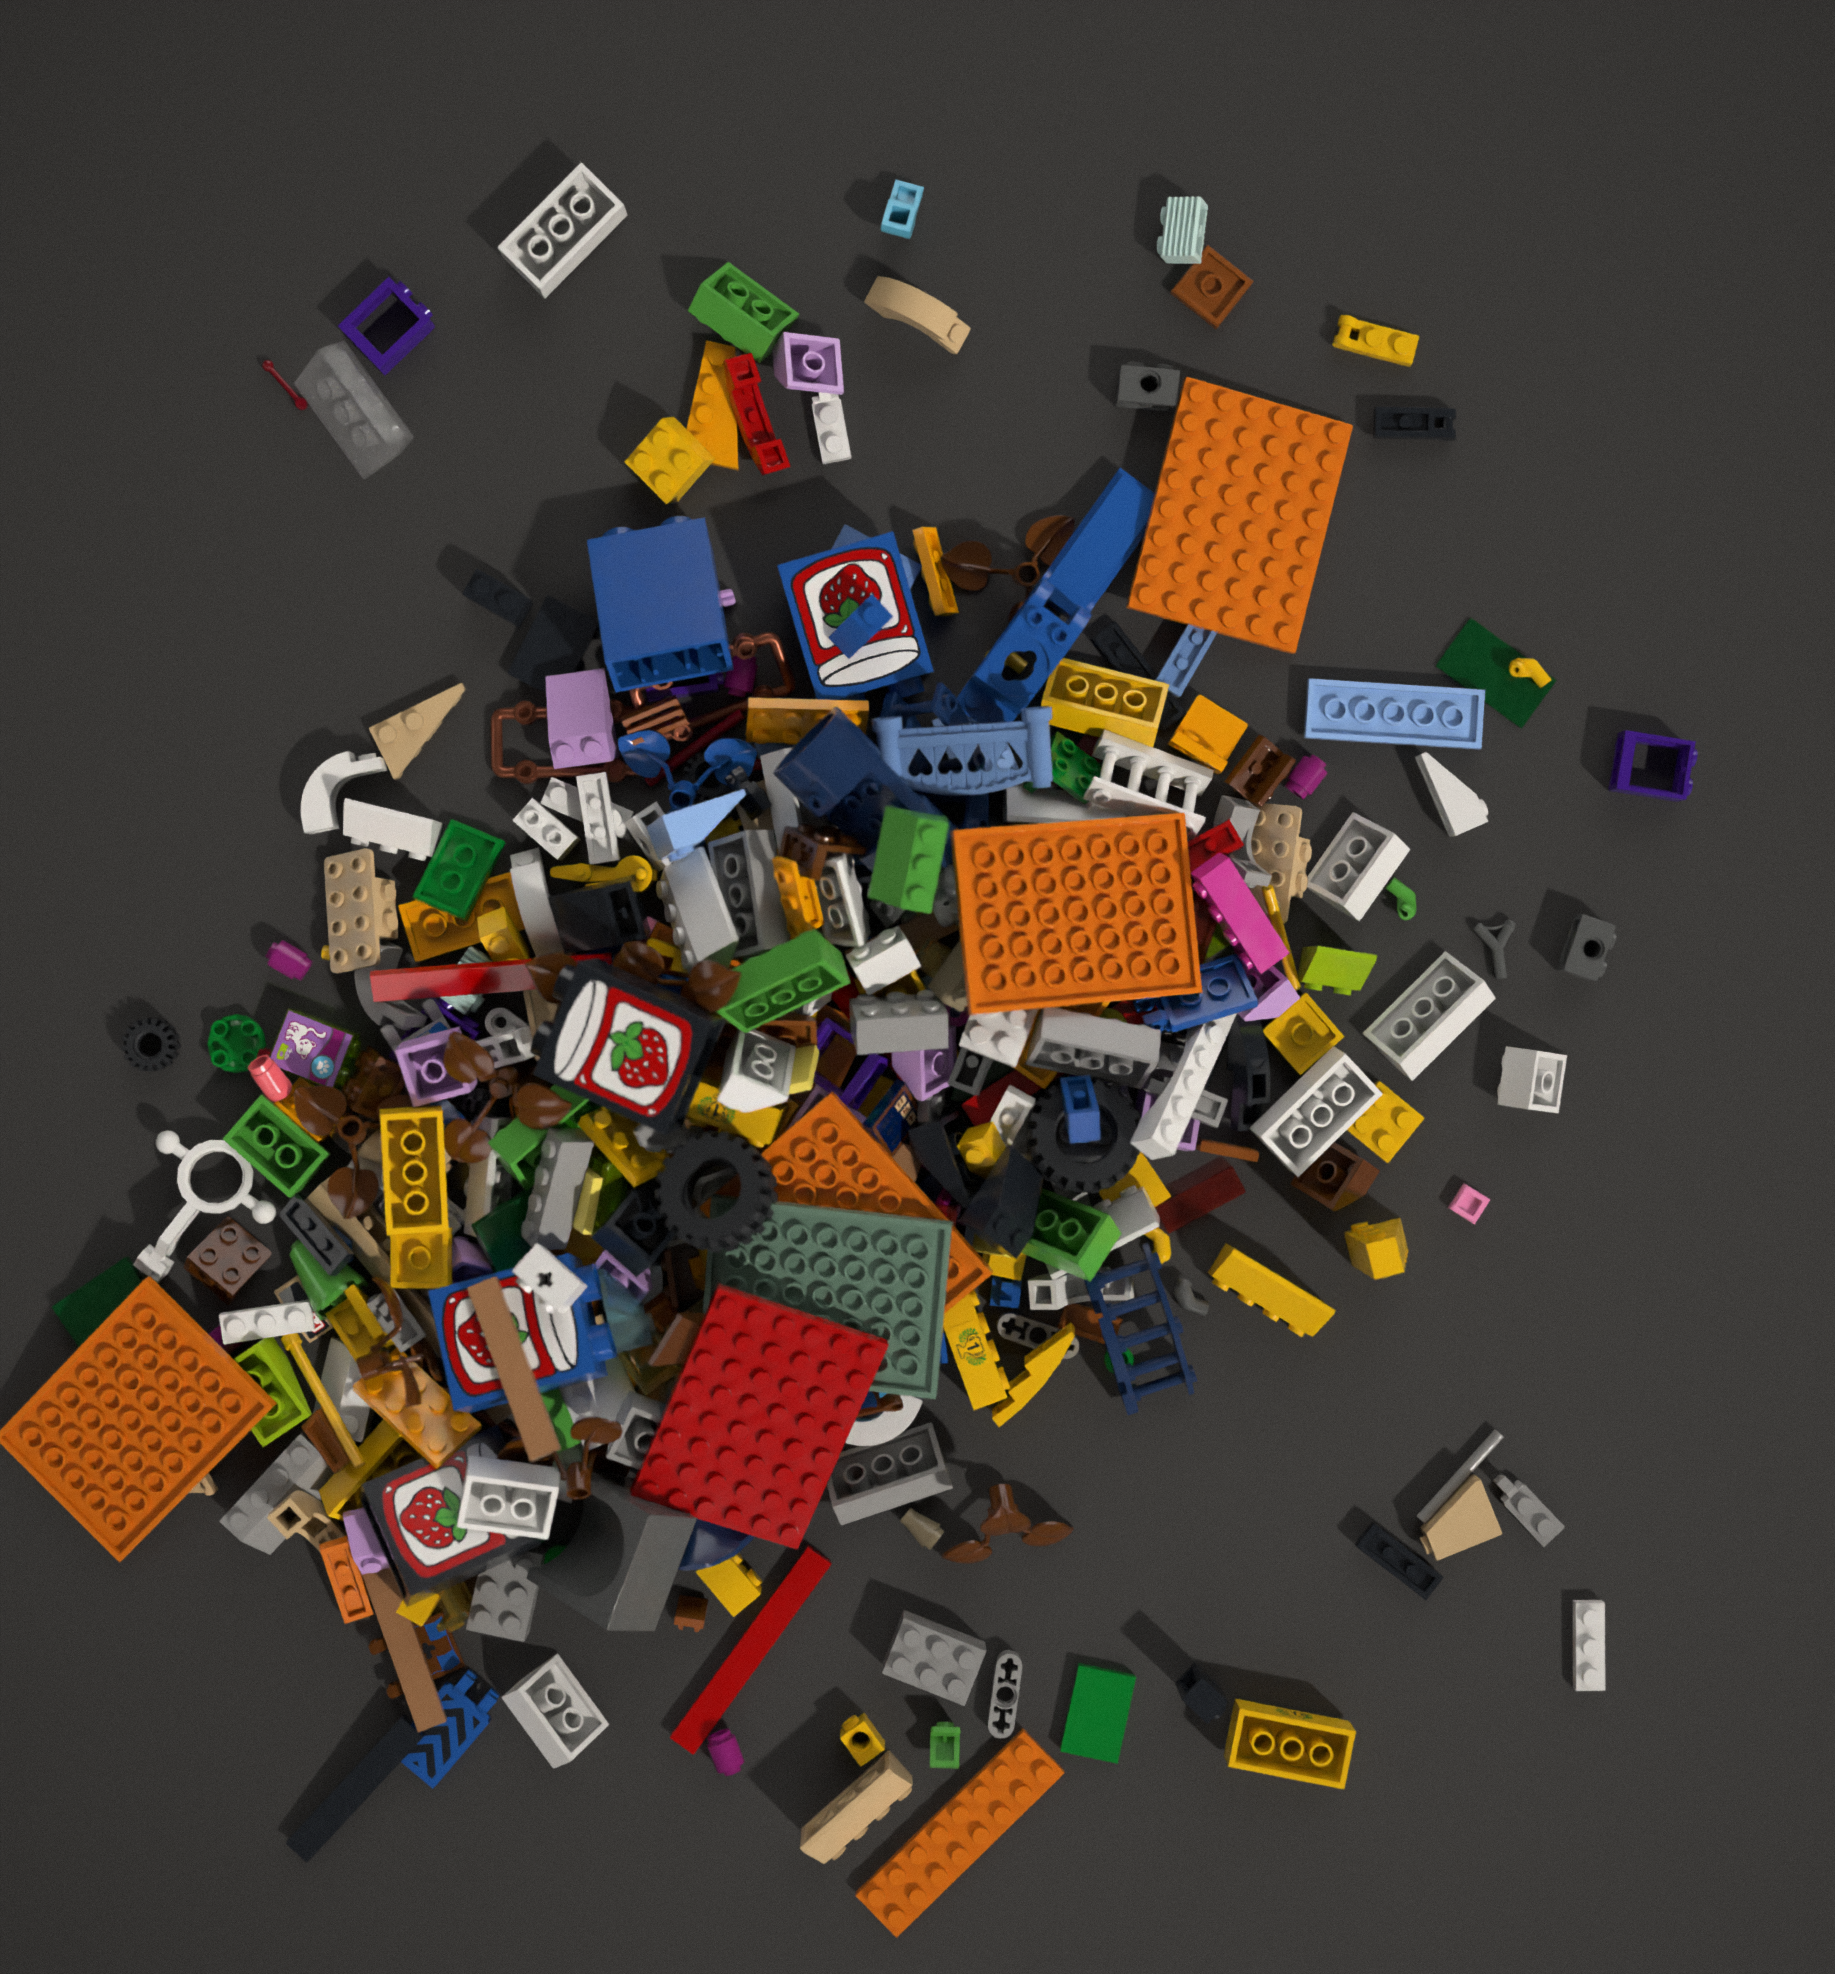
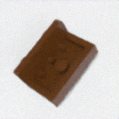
[1224,735,1296,807]

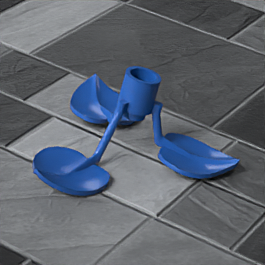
[618,729,757,850]

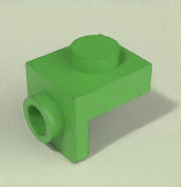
[930,1722,960,1769]

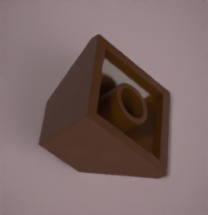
[1290,1142,1380,1211]
[648,1313,705,1366]

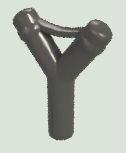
[1473,919,1516,979]

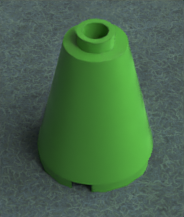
[289,1239,368,1320]

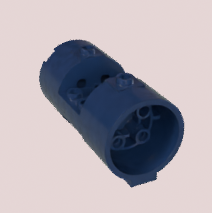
[773,706,959,873]

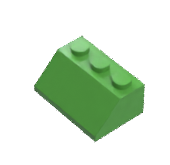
[688,262,799,364]
[868,806,949,914]
[223,1094,330,1198]

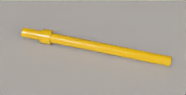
[281,1333,366,1469]

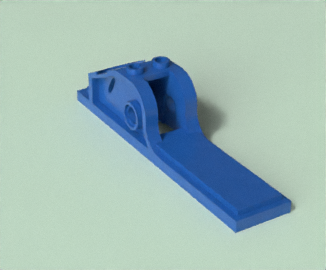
[956,468,1155,724]

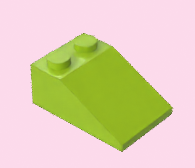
[1298,946,1377,996]
[233,1337,312,1447]

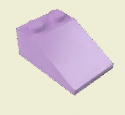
[545,668,620,769]

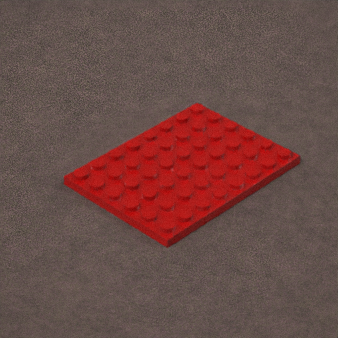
[630,1283,889,1550]

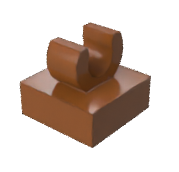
[638,1292,679,1333]
[674,1595,708,1632]

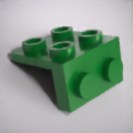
[1023,731,1102,804]

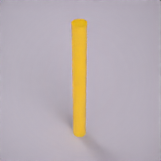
[1261,884,1301,991]

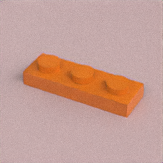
[319,1536,374,1624]

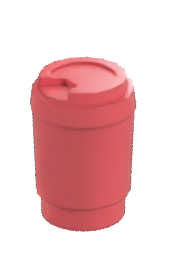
[248,1055,292,1102]

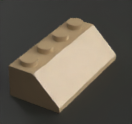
[800,1750,913,1864]

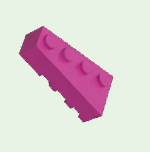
[1190,853,1290,974]

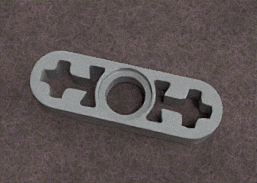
[997,1311,1079,1359]
[987,1650,1022,1738]

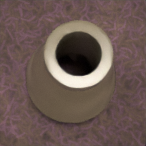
[900,1508,945,1550]

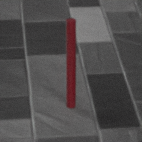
[644,709,746,787]

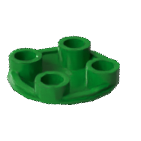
[207,1014,266,1073]

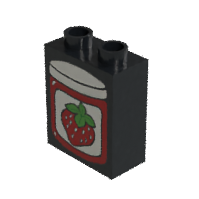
[530,958,726,1135]
[359,1425,554,1607]

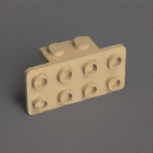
[1248,803,1312,924]
[324,848,398,973]

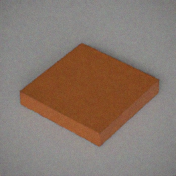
[1170,245,1254,330]

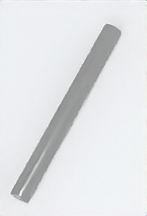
[1417,1429,1504,1524]

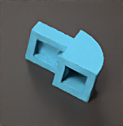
[881,179,924,239]

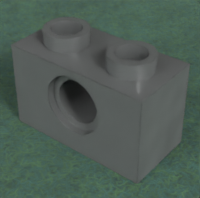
[1115,361,1180,412]
[1556,914,1617,981]

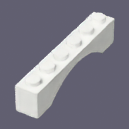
[1130,1013,1237,1160]

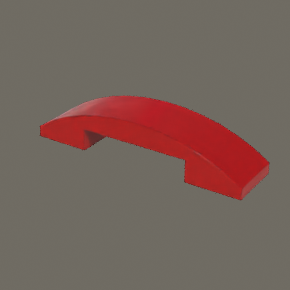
[723,352,791,475]

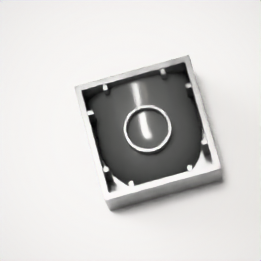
[526,1466,697,1631]

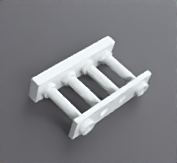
[1083,729,1214,839]

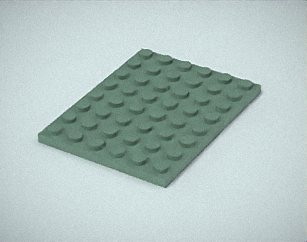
[703,1194,953,1399]

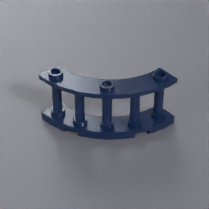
[879,682,989,830]
[1083,1243,1197,1415]

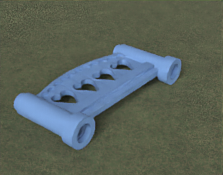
[872,706,1053,796]

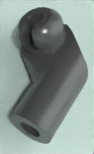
[1173,1278,1210,1316]

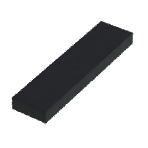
[1091,620,1186,732]

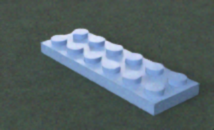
[1304,679,1485,750]

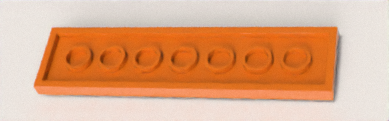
[856,1728,1065,1938]

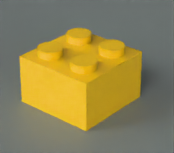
[625,417,715,504]

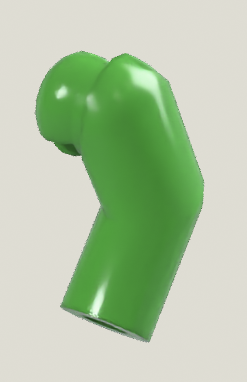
[1385,877,1417,920]

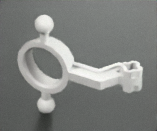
[133,1130,276,1283]

